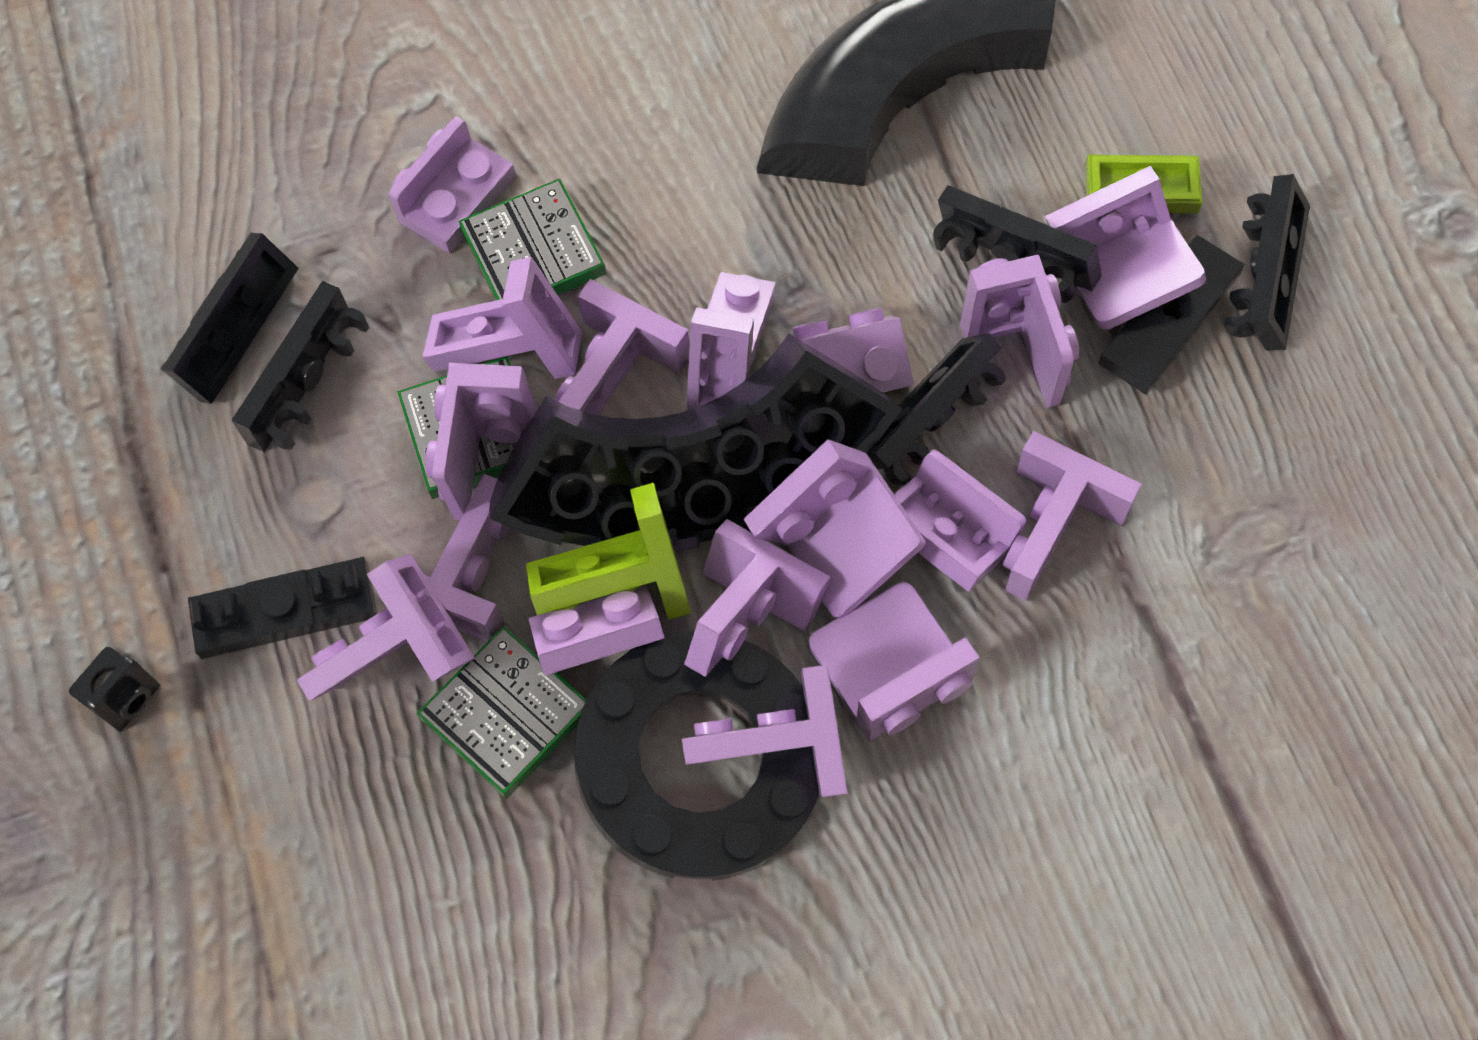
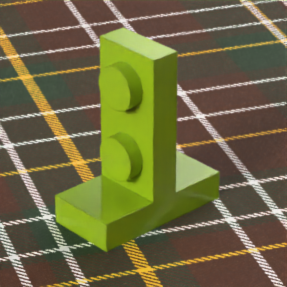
[526,483,691,620]

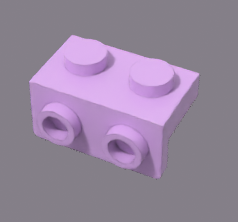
[782,308,914,392]
[894,450,1027,592]
[528,584,664,676]

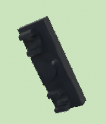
[1225,174,1310,351]
[933,185,1102,303]
[161,232,299,404]
[231,281,369,452]
[866,333,1006,486]
[188,557,377,659]

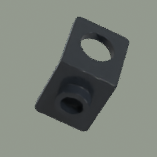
[69,647,161,733]

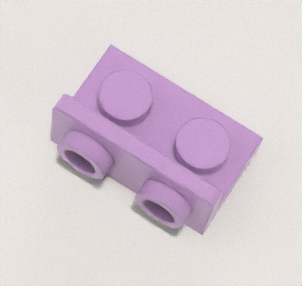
[389,116,516,254]

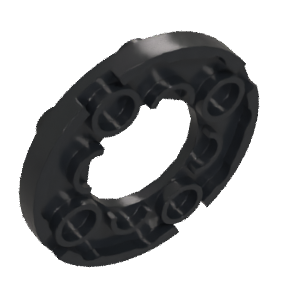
[574,631,819,881]

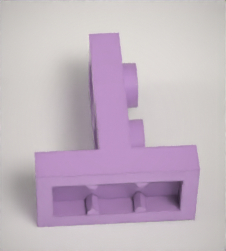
[422,257,583,379]
[686,272,776,410]
[555,279,690,415]
[1003,431,1142,601]
[387,474,511,642]
[684,519,831,677]
[297,554,475,701]
[682,664,848,797]

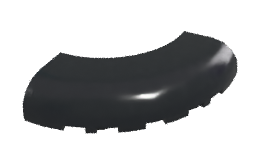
[757,0,1056,186]
[489,333,902,552]

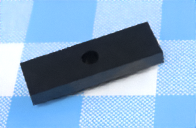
[1098,234,1245,395]

